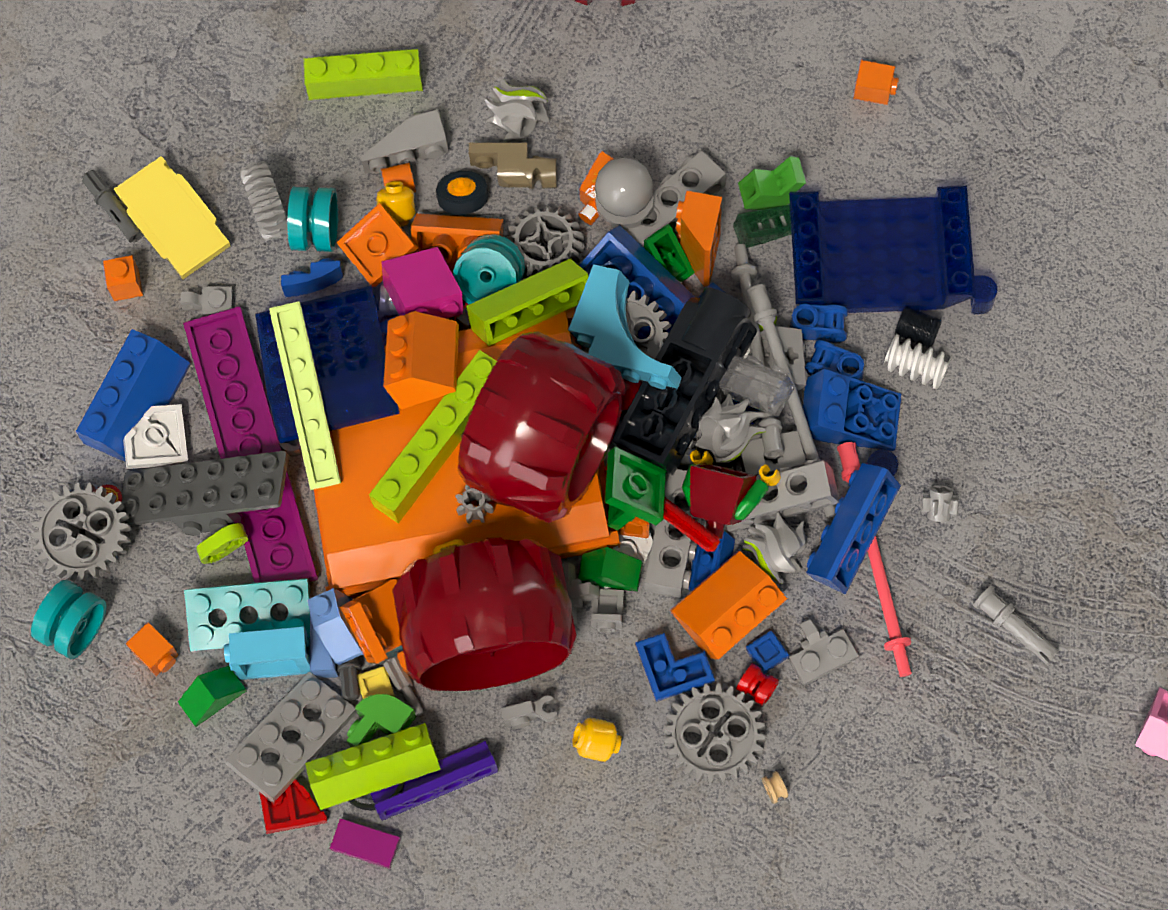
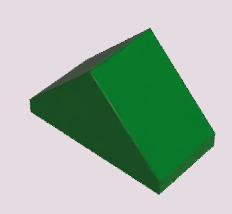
[644,224,695,283]
[578,547,643,592]
[178,665,247,727]

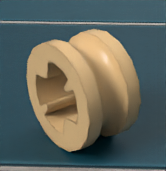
[762,771,789,804]

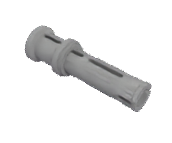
[973,585,1060,665]

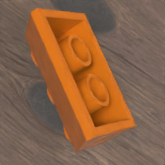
[676,191,722,287]
[411,213,504,274]
[383,311,459,410]
[670,551,787,660]

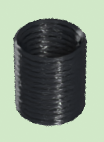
[894,306,942,348]

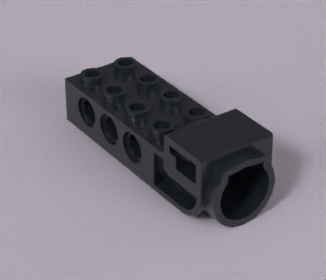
[611,287,757,476]

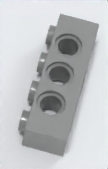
[625,150,726,248]
[724,459,840,533]
[644,469,702,598]

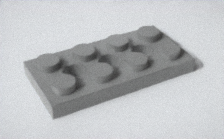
[225,672,356,803]

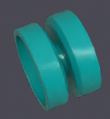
[287,186,338,252]
[453,234,525,304]
[31,579,107,660]

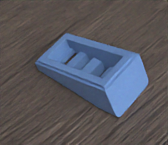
[310,615,338,678]

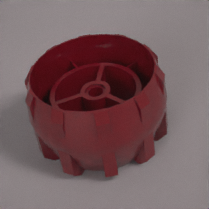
[457,331,626,523]
[392,537,577,691]

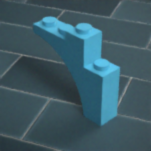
[568,264,682,389]

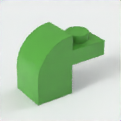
[738,157,806,210]
[347,694,417,748]

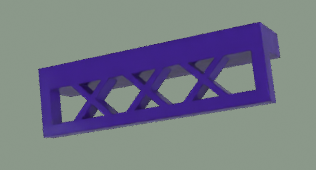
[370,741,498,821]

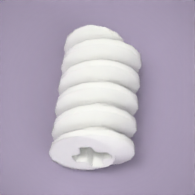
[883,334,951,390]

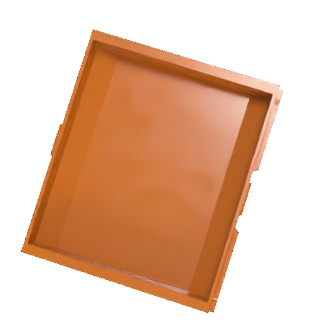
[313,307,620,599]

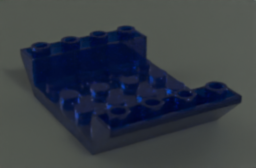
[789,186,976,313]
[255,285,400,443]

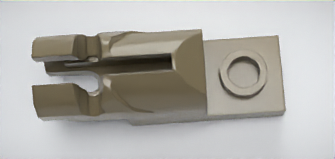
[469,143,557,189]

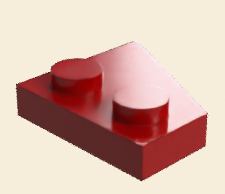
[259,779,327,834]

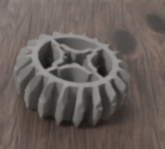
[240,161,288,241]
[506,205,584,278]

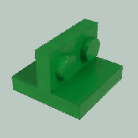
[605,447,666,531]

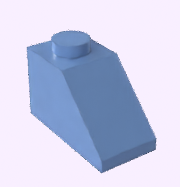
[307,588,363,665]

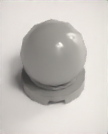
[594,157,654,230]

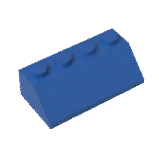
[579,225,695,339]
[76,329,191,462]
[806,463,901,595]

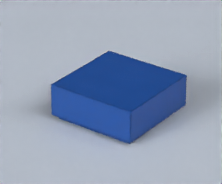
[746,630,789,674]

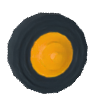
[436,170,489,215]

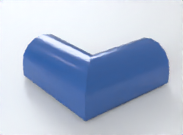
[635,633,715,702]

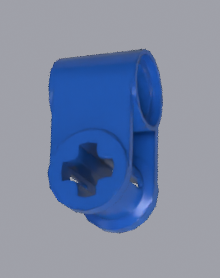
[789,304,848,343]
[805,340,864,381]

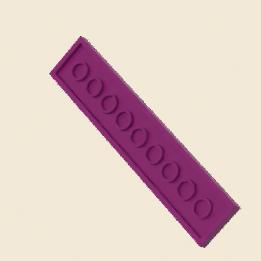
[183,306,318,583]

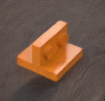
[336,203,418,287]

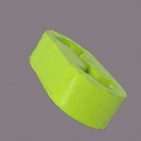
[196,523,248,564]

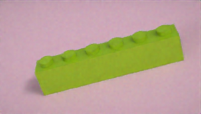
[369,350,497,523]

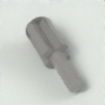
[382,656,424,716]

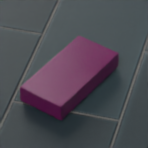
[329,818,401,869]

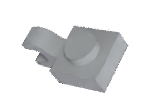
[180,286,233,317]
[500,696,558,729]

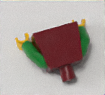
[682,450,781,539]

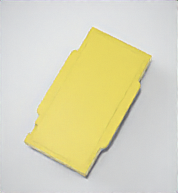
[114,156,231,279]

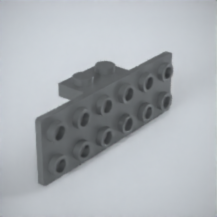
[119,451,289,536]

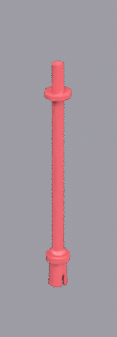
[837,442,912,677]

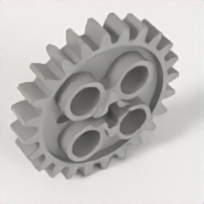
[575,291,672,382]
[30,483,132,582]
[664,683,766,786]

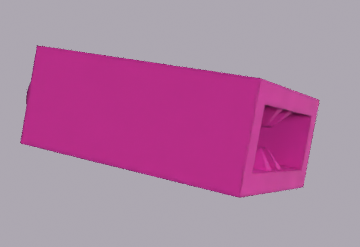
[381,247,463,319]

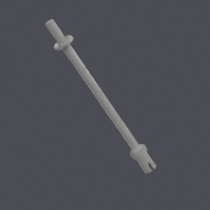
[731,244,784,459]
[747,284,836,518]

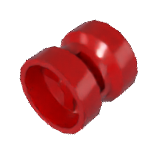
[736,663,780,706]

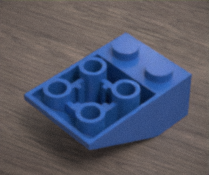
[802,369,902,451]

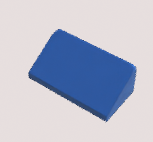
[688,531,735,591]

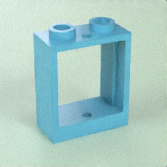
[224,627,311,680]

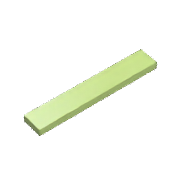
[269,301,341,490]

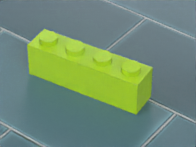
[304,49,423,100]
[466,259,589,346]
[305,723,441,810]

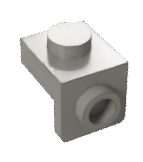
[590,589,624,633]

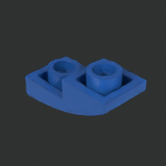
[281,259,344,297]

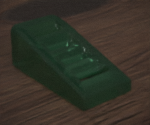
[733,204,801,248]

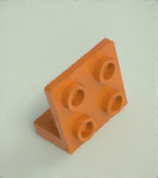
[340,579,401,664]

